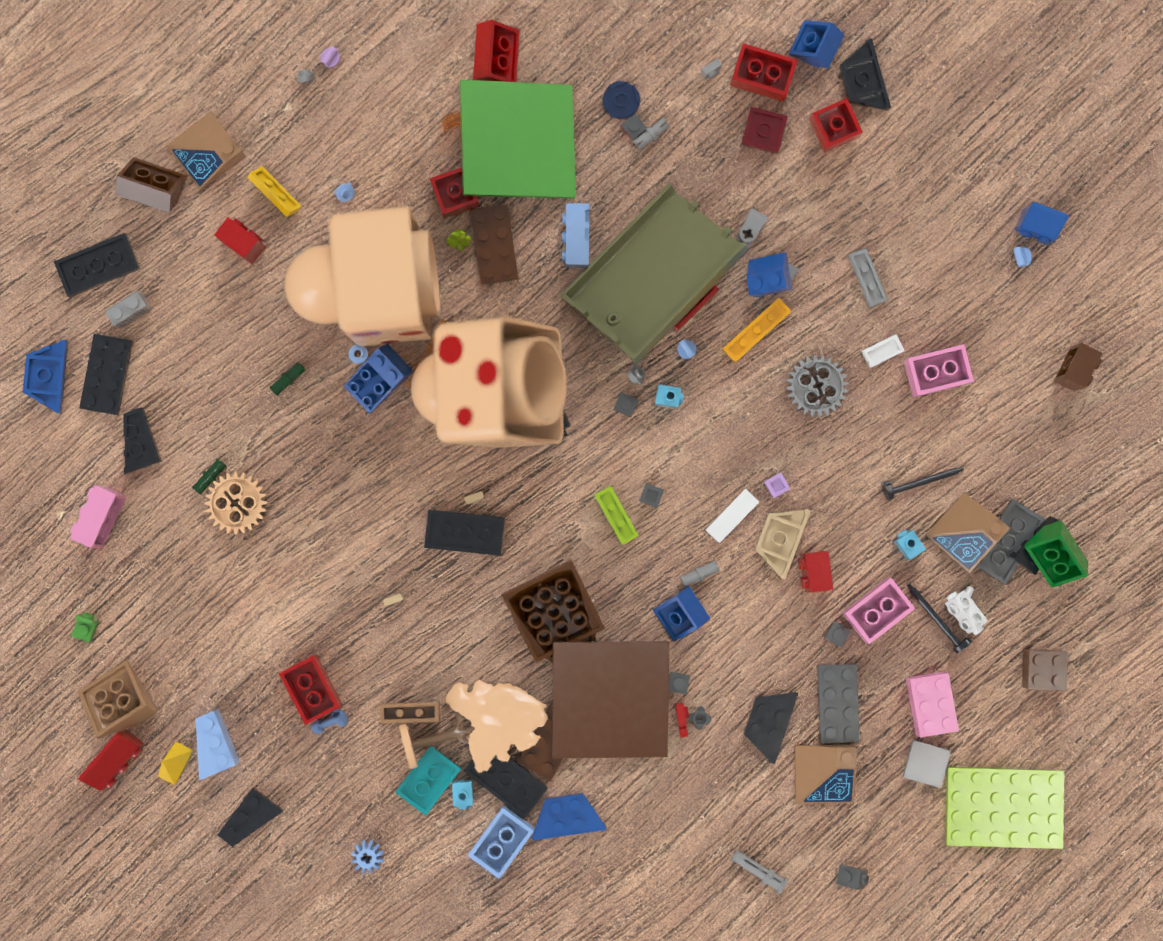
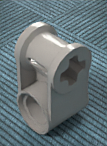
[737,208,768,246]

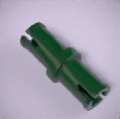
[269,361,306,396]
[192,458,227,495]

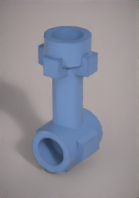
[311,709,348,734]

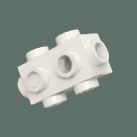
[945,586,988,635]

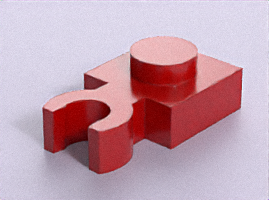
[675,702,689,738]

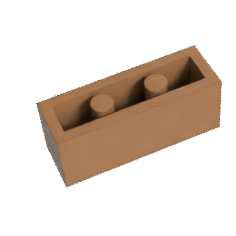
[380,702,441,724]

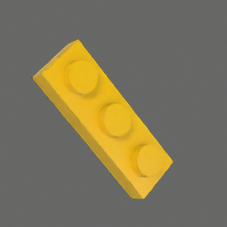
[247,166,302,217]

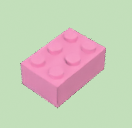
[904,344,974,398]
[70,485,127,548]
[842,577,915,644]
[906,671,959,738]

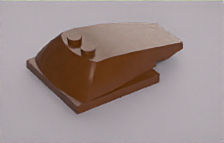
[501,560,605,664]

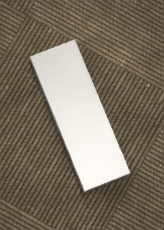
[706,489,759,543]

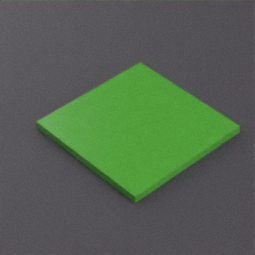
[459,80,576,199]

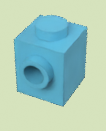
[655,385,684,409]
[894,529,926,560]
[452,779,474,809]

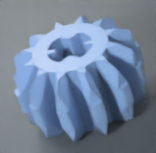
[351,840,384,874]

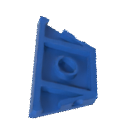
[23,340,68,414]
[532,793,606,841]

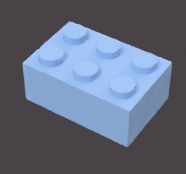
[468,804,535,879]

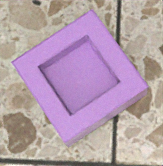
[764,472,790,499]

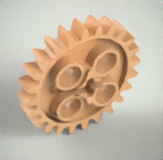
[204,472,268,534]

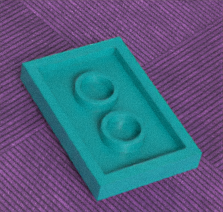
[395,745,461,816]

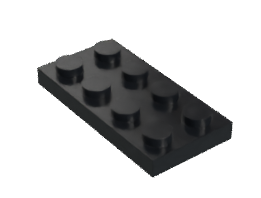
[54,233,140,298]
[79,334,133,416]
[424,510,505,556]
[463,755,548,819]

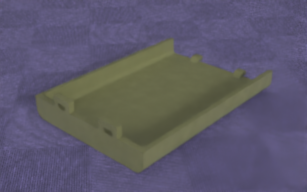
[560,183,749,365]

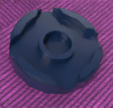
[603,81,640,120]

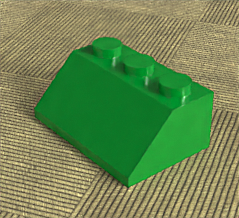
[1025,520,1088,588]

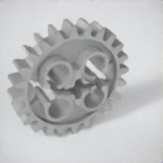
[786,355,849,417]

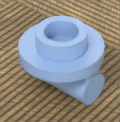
[334,182,355,202]
[1013,247,1032,267]
[677,339,696,359]

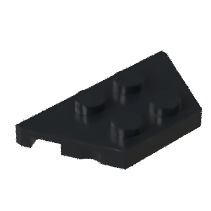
[839,38,891,110]
[743,692,798,764]

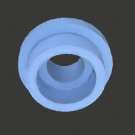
[349,345,368,364]

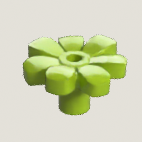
[447,229,471,250]

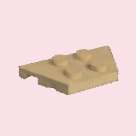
[755,510,811,580]

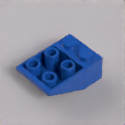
[344,344,414,414]

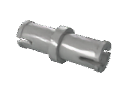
[633,117,670,151]
[680,560,720,588]

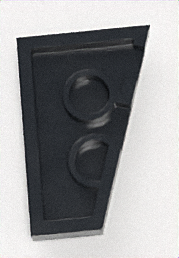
[123,407,162,474]

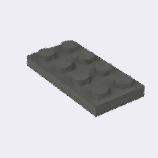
[976,499,1046,585]
[817,664,860,743]

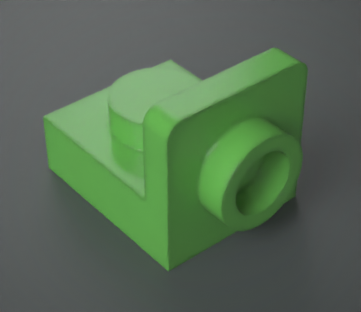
[71,612,99,643]

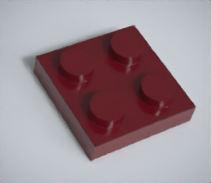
[741,107,788,154]

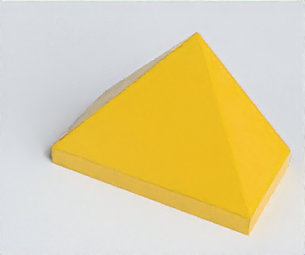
[158,741,194,785]

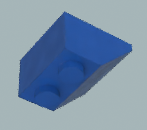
[789,20,844,68]
[1015,201,1069,244]
[747,252,792,298]
[653,586,711,642]

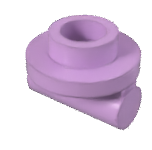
[321,46,340,67]

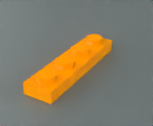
[722,298,792,363]

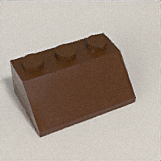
[116,157,187,213]

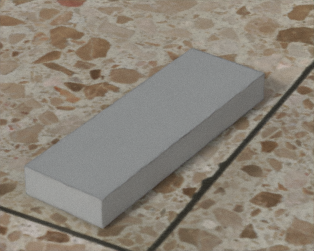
[848,248,888,308]

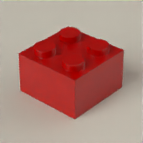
[809,98,863,153]
[430,167,480,219]
[214,217,266,265]
[798,551,834,593]

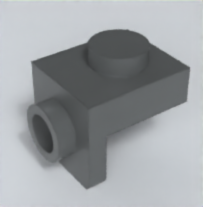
[836,864,869,890]

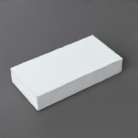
[861,334,905,368]

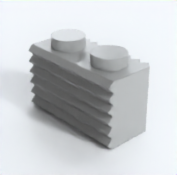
[105,291,152,329]

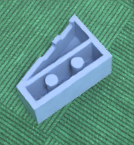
[562,203,589,268]
[196,709,240,780]

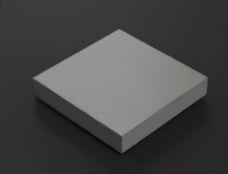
[902,739,951,788]

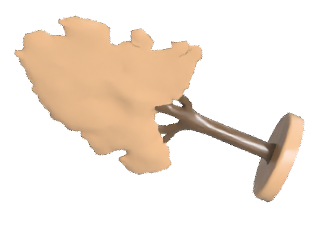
[399,680,548,773]

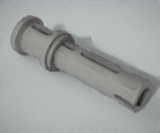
[731,850,788,894]

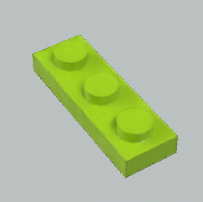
[594,486,639,545]

